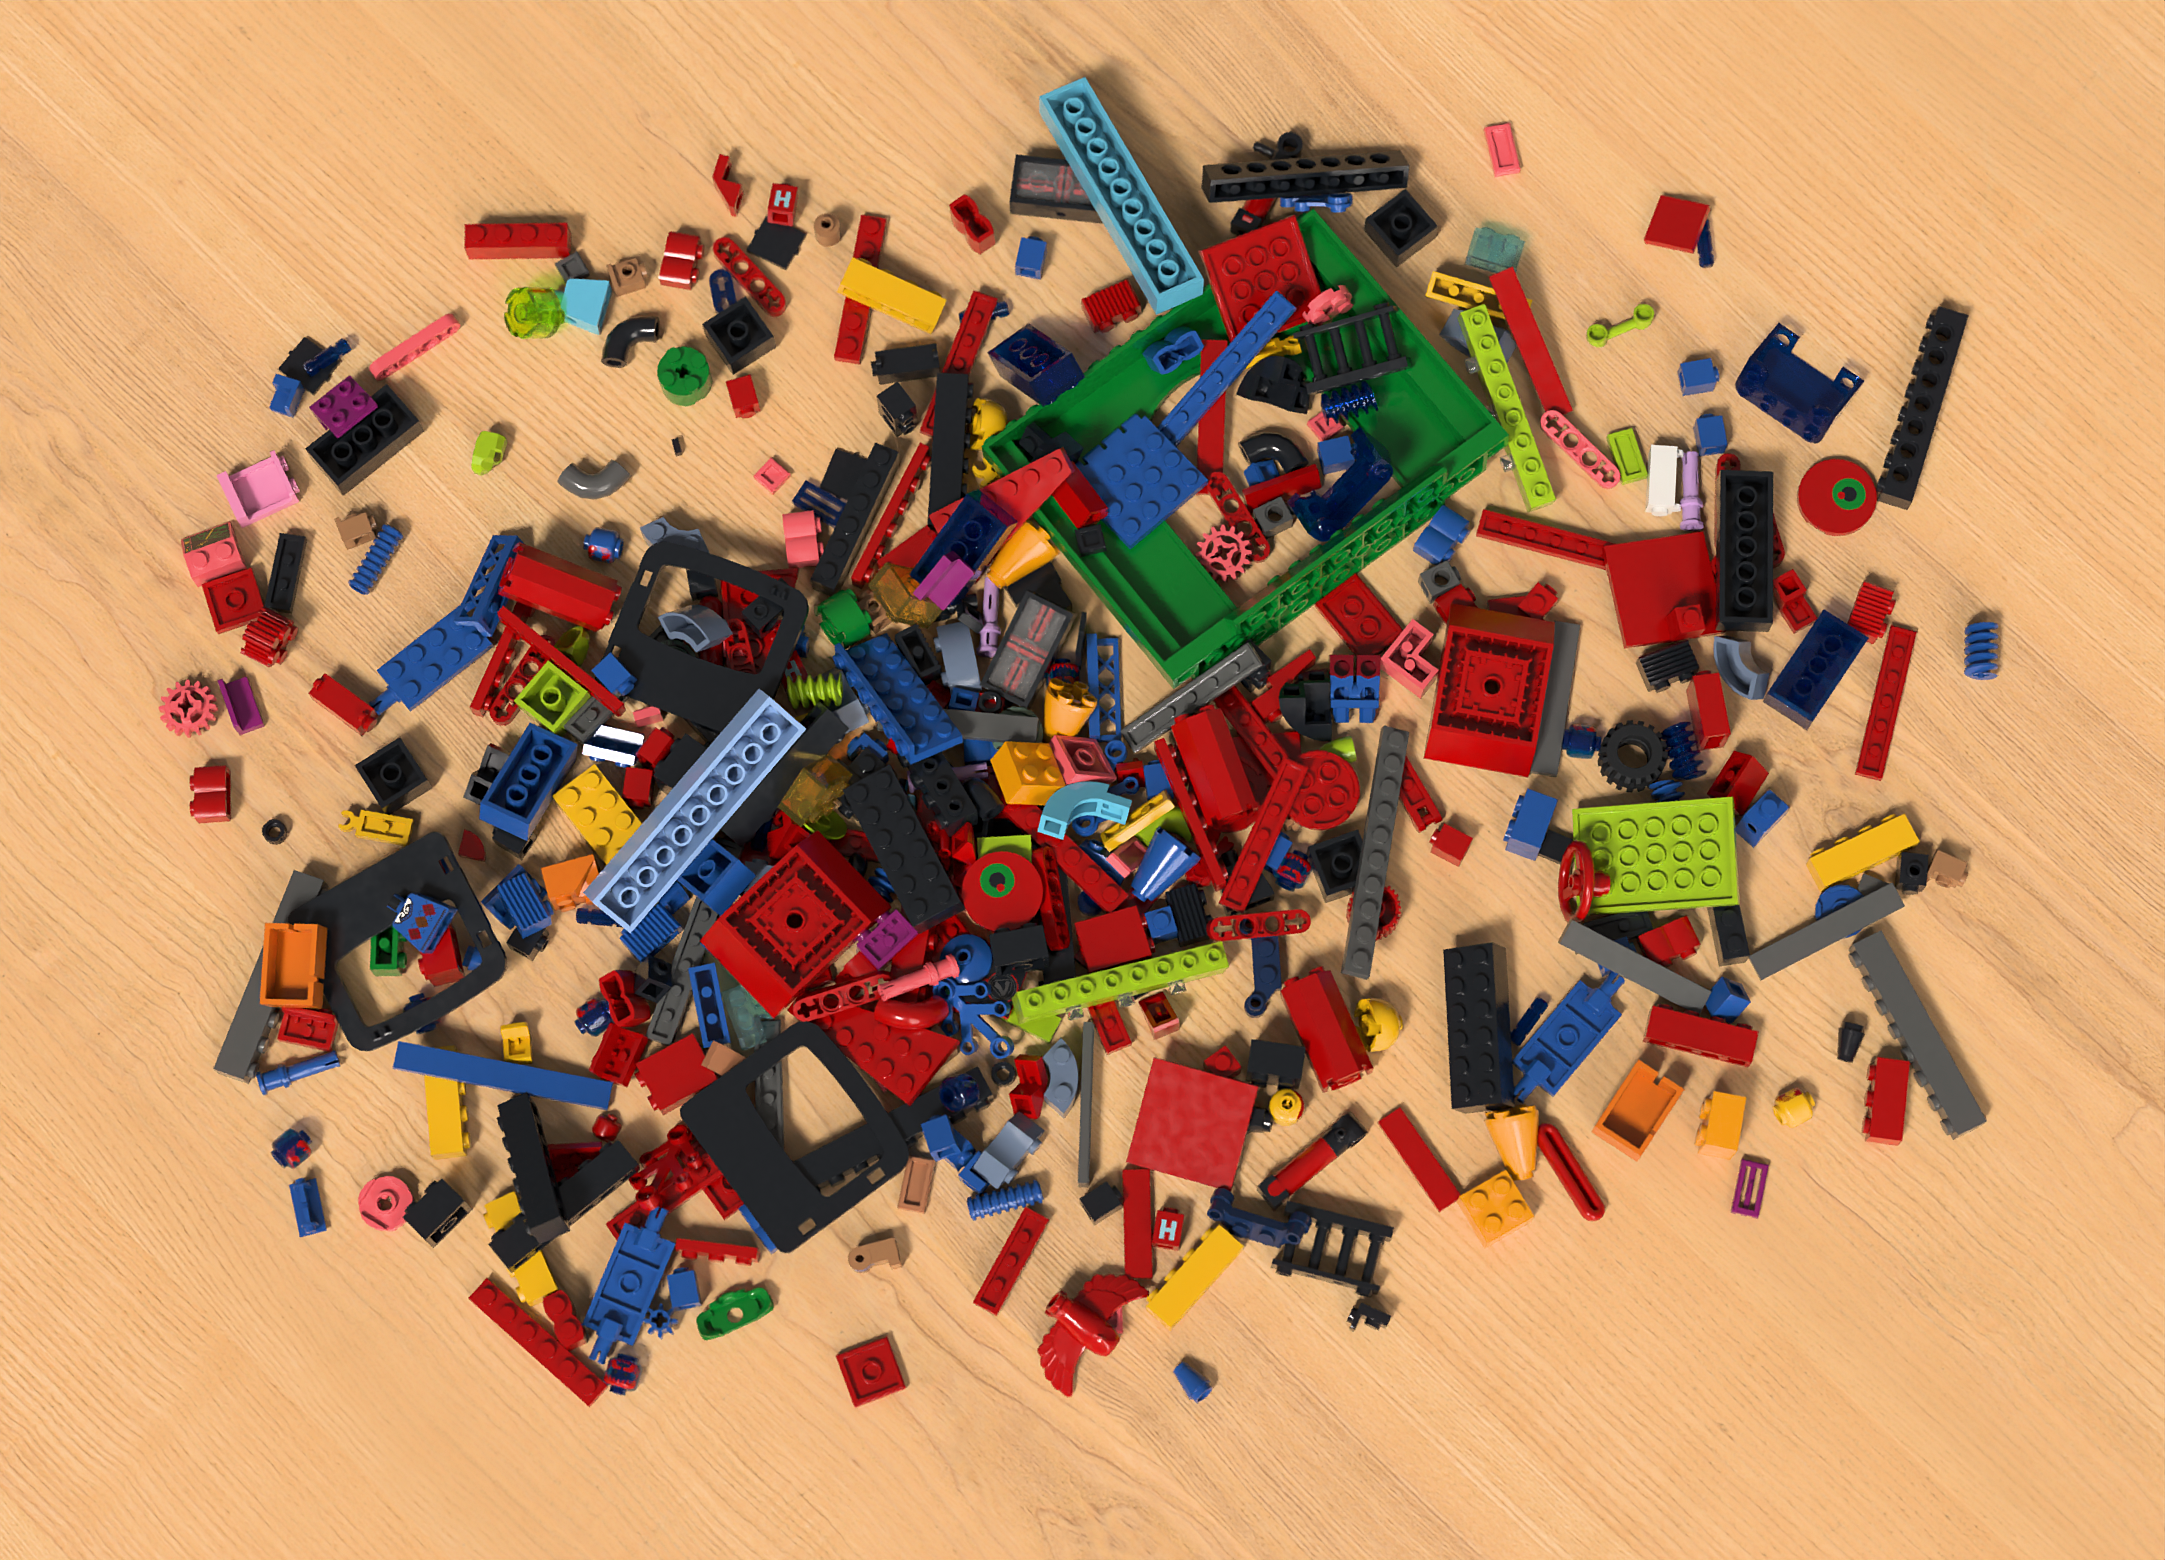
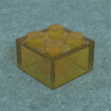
[868,562,943,629]
[778,754,853,827]

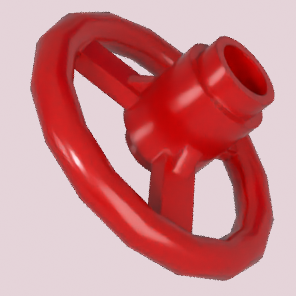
[1558,839,1610,923]

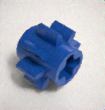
[643,1304,679,1339]

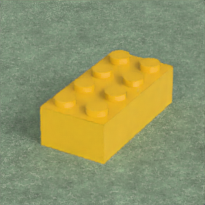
[552,764,642,866]

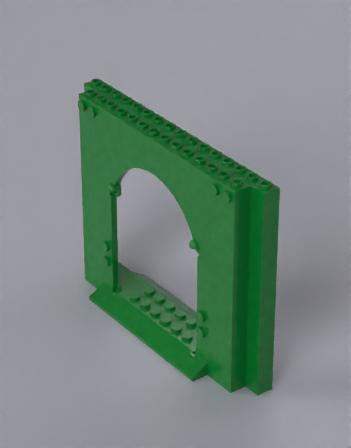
[981,209,1509,689]

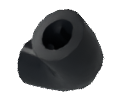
[601,316,660,368]
[1238,432,1309,474]
[961,777,1005,821]

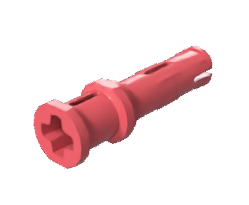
[878,954,960,1001]

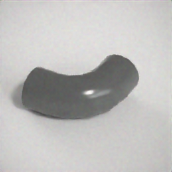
[557,459,631,500]

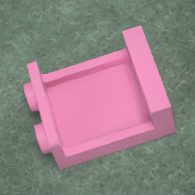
[216,450,300,528]

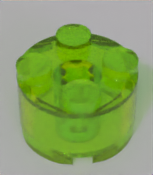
[504,287,565,339]

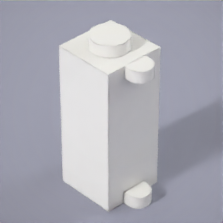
[1645,445,1684,517]

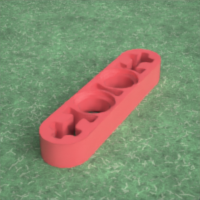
[369,314,460,381]
[1540,410,1620,489]

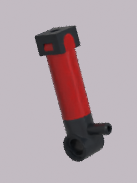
[1230,132,1303,236]
[1257,1111,1369,1211]

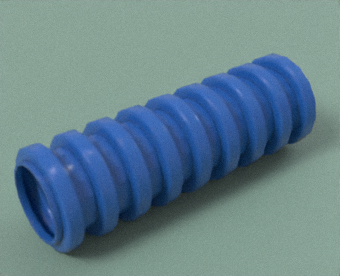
[348,525,403,595]
[966,1179,1044,1221]

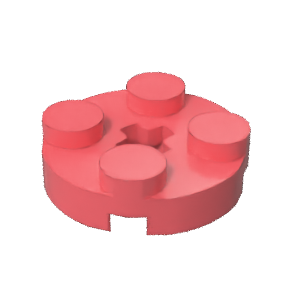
[1303,285,1353,326]
[358,1176,414,1232]

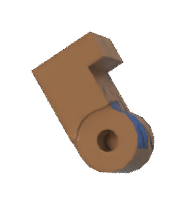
[848,1237,902,1273]

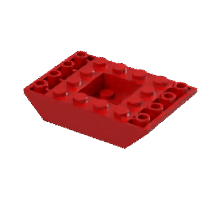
[1423,603,1555,778]
[700,830,892,1019]

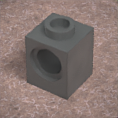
[1253,497,1295,539]
[1418,560,1461,604]

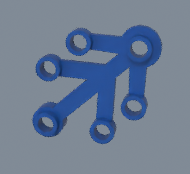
[1280,193,1353,213]
[1072,740,1140,836]
[933,978,1014,1059]

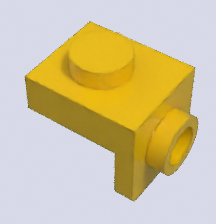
[500,1022,533,1065]

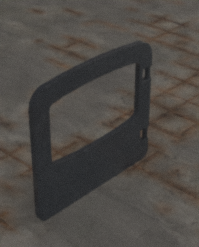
[595,541,809,732]
[288,832,507,1052]
[680,1021,909,1254]

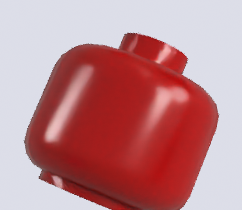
[592,1113,622,1142]

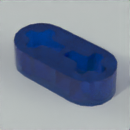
[709,269,737,314]

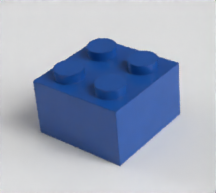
[1503,789,1558,861]
[677,839,756,916]

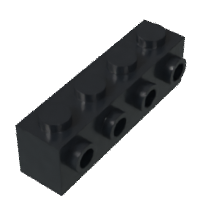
[897,751,978,837]

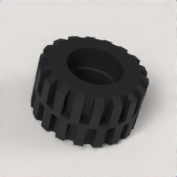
[1598,720,1668,792]

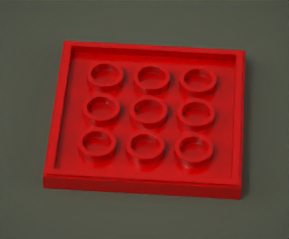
[1199,215,1321,343]
[1602,531,1726,649]
[1126,1057,1259,1192]

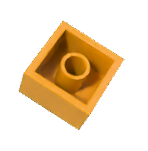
[990,741,1066,805]
[1695,1091,1746,1160]
[1457,1170,1534,1248]

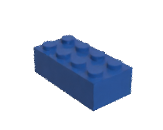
[479,723,578,841]

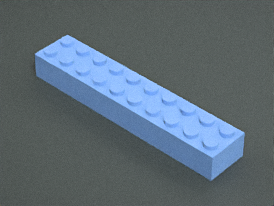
[583,689,806,933]

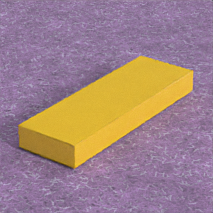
[1100,790,1175,852]

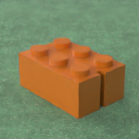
[260,923,327,1009]
[1591,1059,1685,1162]

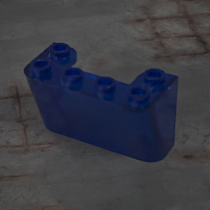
[1735,323,1864,444]

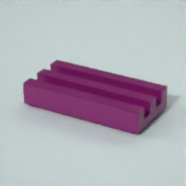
[1730,1159,1769,1219]

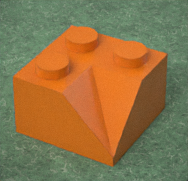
[541,854,601,912]

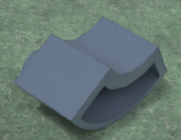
[1440,309,1517,363]
[640,517,709,553]
[658,605,733,653]
[933,622,982,695]
[1713,635,1769,700]
[813,667,870,734]
[1042,1038,1078,1119]
[972,1111,1045,1189]

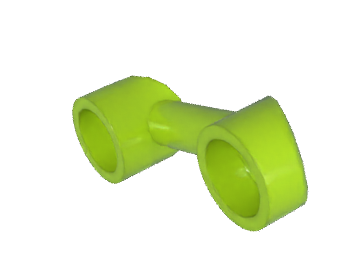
[1586,304,1654,347]

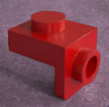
[1518,582,1558,620]

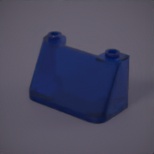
[1287,426,1393,542]

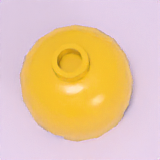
[968,398,1010,451]
[1354,998,1403,1052]

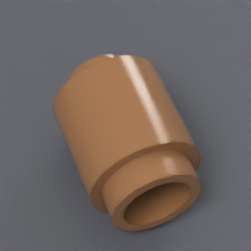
[814,213,841,247]

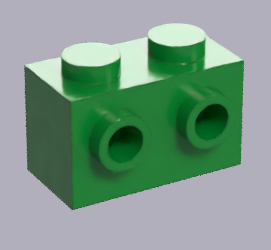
[370,926,407,976]

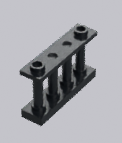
[1293,302,1413,395]
[1271,1200,1394,1297]

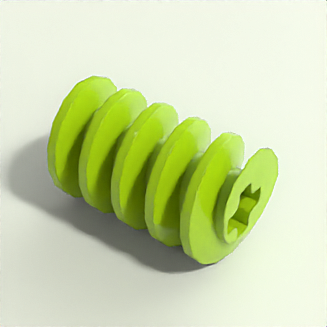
[787,672,843,709]

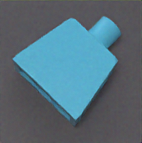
[548,279,612,335]

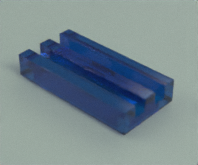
[792,480,846,528]

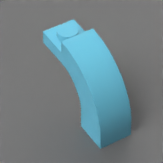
[1037,781,1132,840]

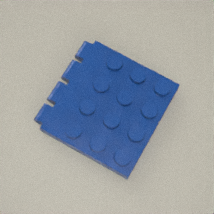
[1075,413,1208,550]

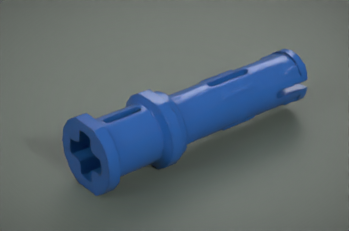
[256,1050,340,1095]

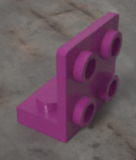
[309,375,378,438]
[856,910,918,971]

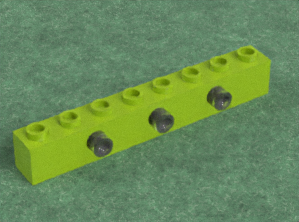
[1457,304,1556,513]
[1012,941,1229,1024]

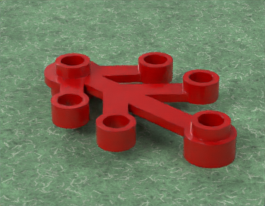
[629,1125,703,1211]

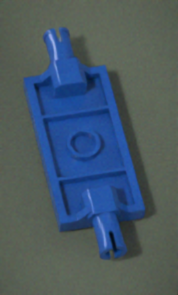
[369,605,500,716]
[1512,971,1625,1104]
[582,1206,676,1365]

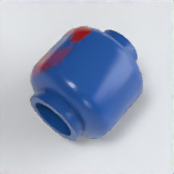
[583,527,624,564]

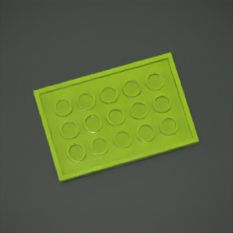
[1572,797,1740,915]

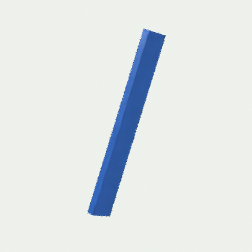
[1157,290,1297,447]
[393,1041,613,1110]

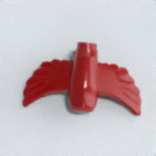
[1037,1273,1149,1397]

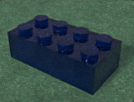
[987,323,1085,407]
[909,489,1018,608]
[1763,609,1869,730]

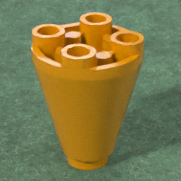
[986,519,1060,589]
[1042,678,1098,743]
[1484,1104,1539,1181]

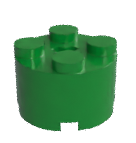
[657,347,712,406]
[814,588,872,649]

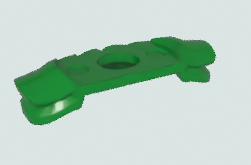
[696,1287,774,1341]

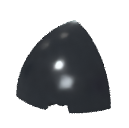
[1236,356,1310,415]
[1279,668,1332,742]

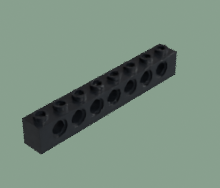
[1201,150,1410,203]
[1876,306,1968,510]

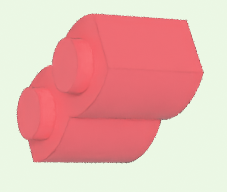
[782,510,824,568]

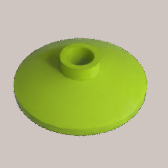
[797,802,847,839]

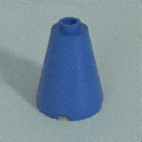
[1131,826,1201,902]

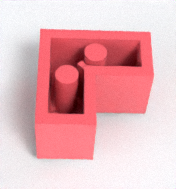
[1380,619,1439,699]

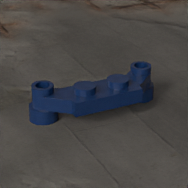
[1239,919,1282,1018]
[1207,1188,1312,1249]

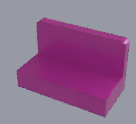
[913,551,975,610]
[217,677,265,735]

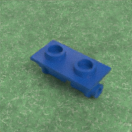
[289,1178,327,1237]

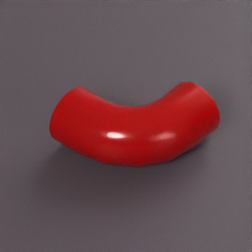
[874,995,949,1030]

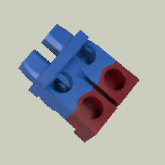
[1329,655,1381,723]

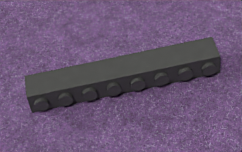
[213,870,329,1084]
[1848,931,1987,1140]

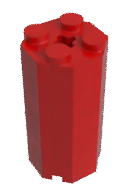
[498,542,622,632]
[1171,704,1258,829]
[1280,966,1374,1093]

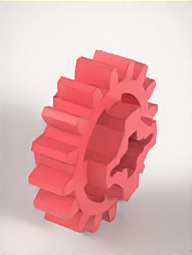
[1195,525,1254,582]
[159,679,218,738]

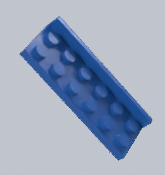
[833,633,963,764]

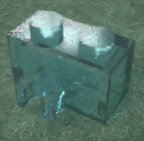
[1465,227,1525,273]
[721,985,773,1051]

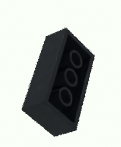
[305,384,424,496]

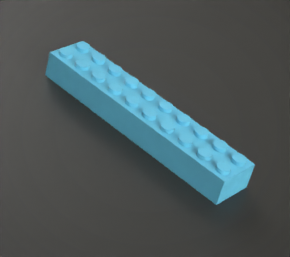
[1039,77,1204,315]

